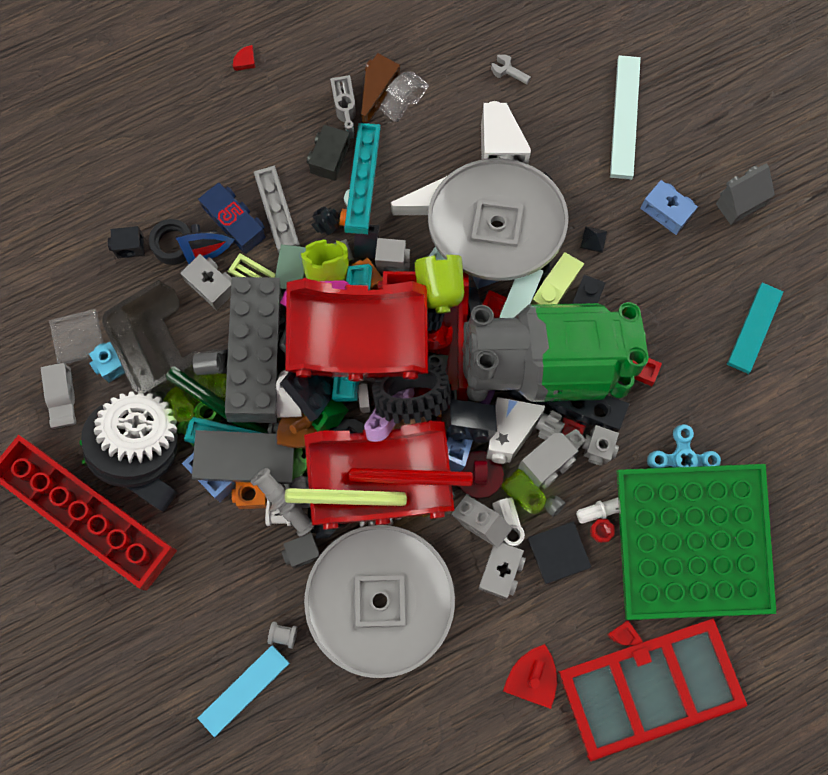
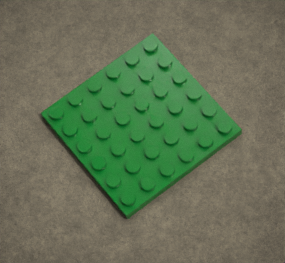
[617,464,776,620]

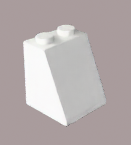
[481,101,531,164]

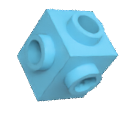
[89,342,129,383]

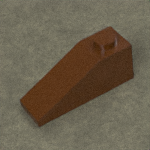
[361,53,400,124]

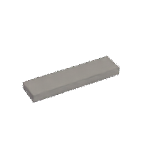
[254,165,300,253]

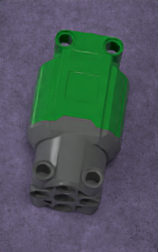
[462,302,649,402]

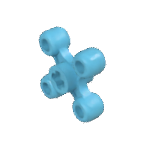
[647,424,721,468]

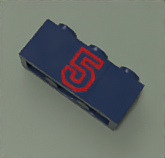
[198,182,266,255]

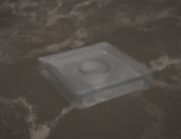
[49,309,103,364]

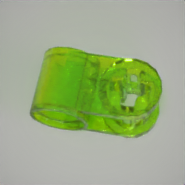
[500,469,546,514]

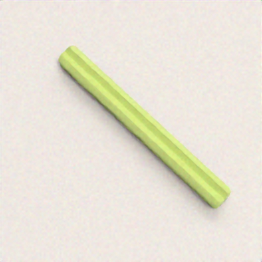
[285,488,407,506]

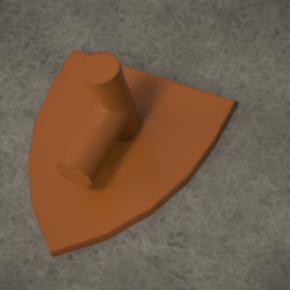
[277,413,329,448]

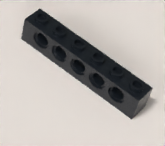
[495,390,629,432]

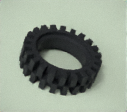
[372,364,451,424]

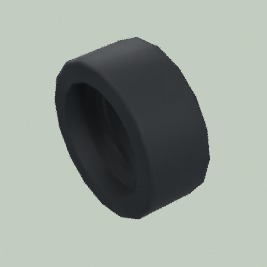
[149,219,191,265]

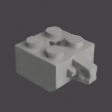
[517,429,586,491]

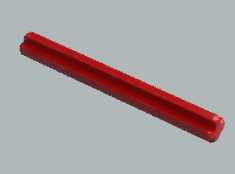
[349,468,473,486]

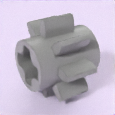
[535,410,565,440]

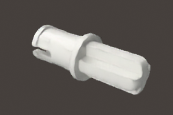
[576,497,619,524]

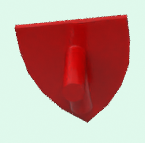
[503,644,557,709]

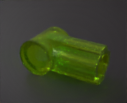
[163,386,195,422]

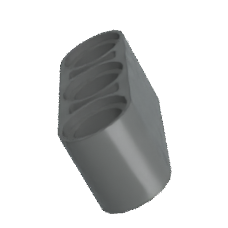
[193,348,228,375]

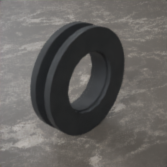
[81,398,177,487]

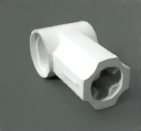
[492,498,525,547]

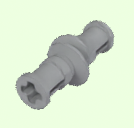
[251,468,314,537]

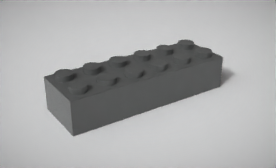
[225,277,281,423]

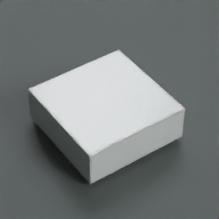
[358,384,370,413]

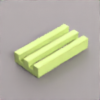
[227,253,275,278]

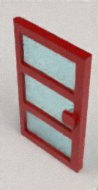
[558,618,747,762]

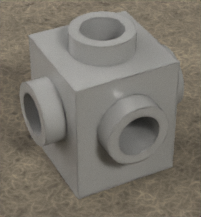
[582,425,619,465]

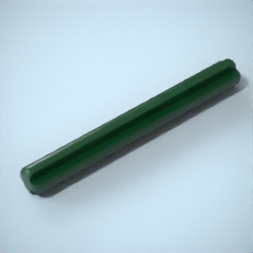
[166,366,268,434]

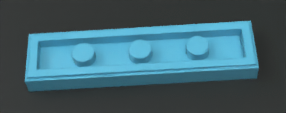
[197,645,290,737]

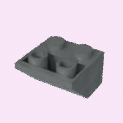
[716,163,775,225]

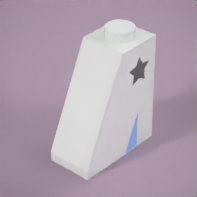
[486,397,545,464]

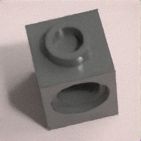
[282,533,320,569]

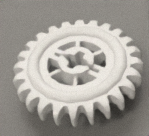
[94,391,177,463]

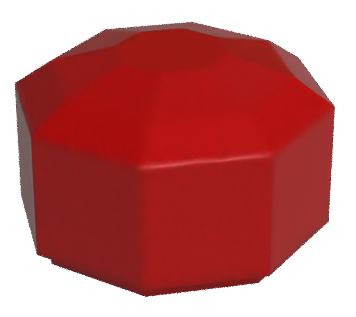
[590,519,615,543]

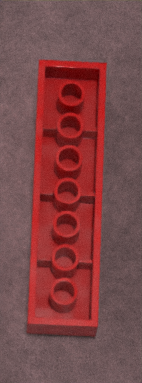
[0,435,177,591]

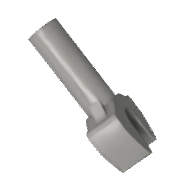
[491,55,531,85]

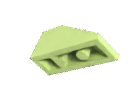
[531,252,584,305]

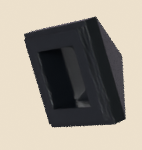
[580,226,607,253]

